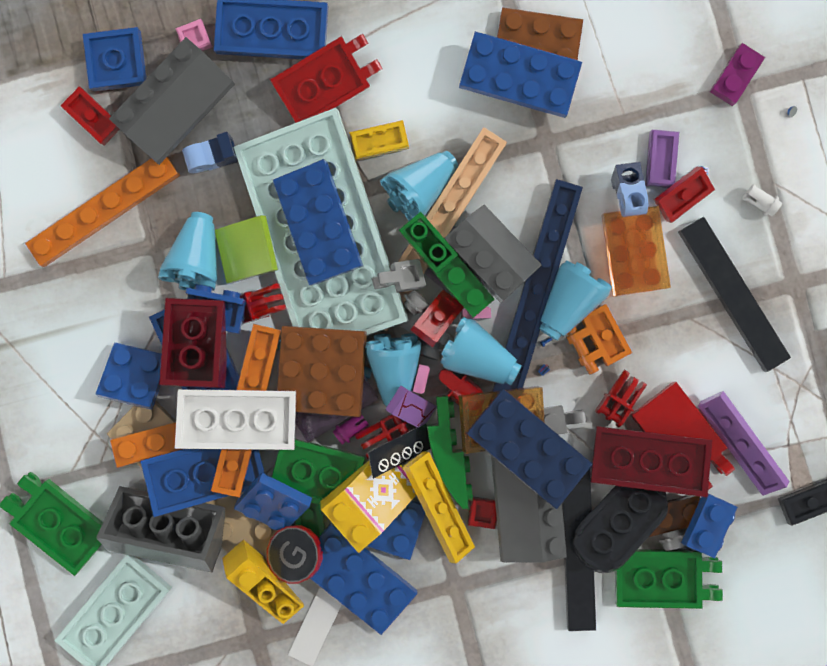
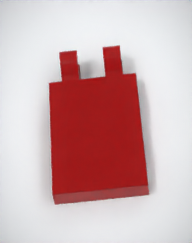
[270,33,383,123]
[630,382,735,490]

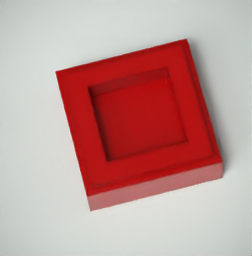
[467,497,497,529]

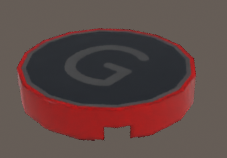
[267,525,323,584]

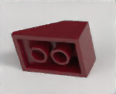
[159,298,227,389]

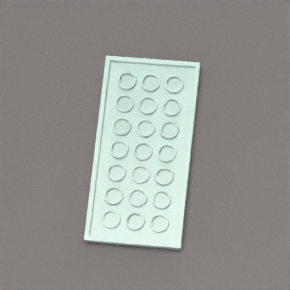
[234,108,409,335]

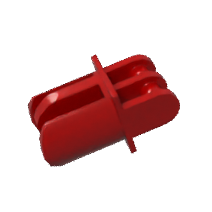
[240,283,286,324]
[438,369,484,411]
[595,369,647,428]
[354,414,409,459]

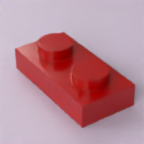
[61,86,120,146]
[653,166,715,223]
[410,290,463,348]

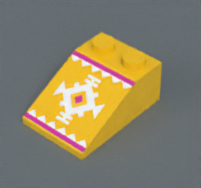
[320,461,416,553]

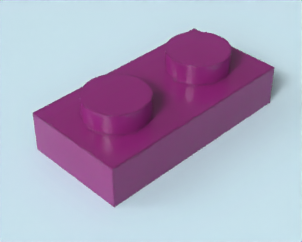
[709,43,766,106]

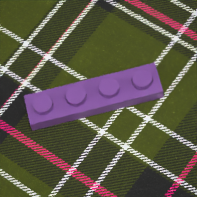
[697,391,790,496]

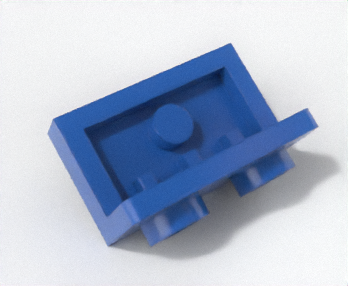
[186,284,246,334]
[681,493,738,559]

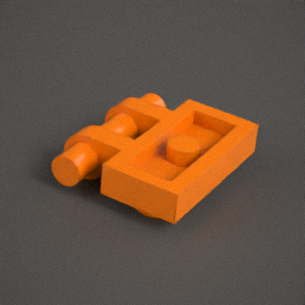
[566,304,632,375]

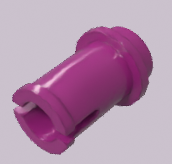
[332,415,369,445]

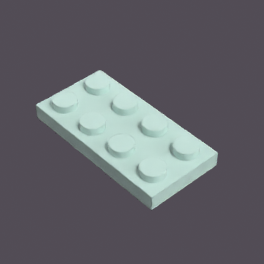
[54,555,172,666]

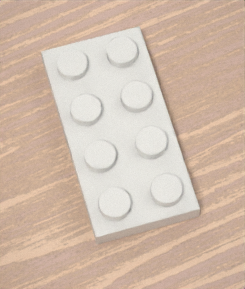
[175,390,296,450]

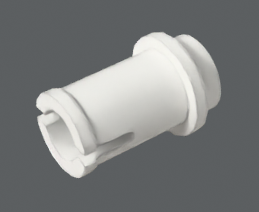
[743,184,782,217]

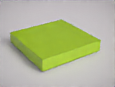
[215,215,278,283]

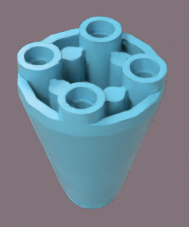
[380,151,458,221]
[158,212,217,291]
[539,260,613,341]
[440,317,522,385]
[365,333,421,407]

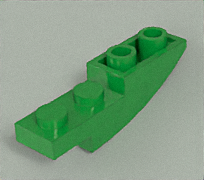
[399,212,495,318]
[427,395,473,509]

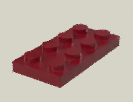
[590,426,713,497]

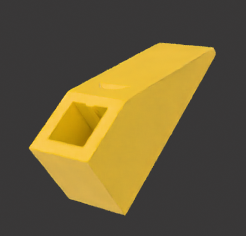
[222,539,304,624]

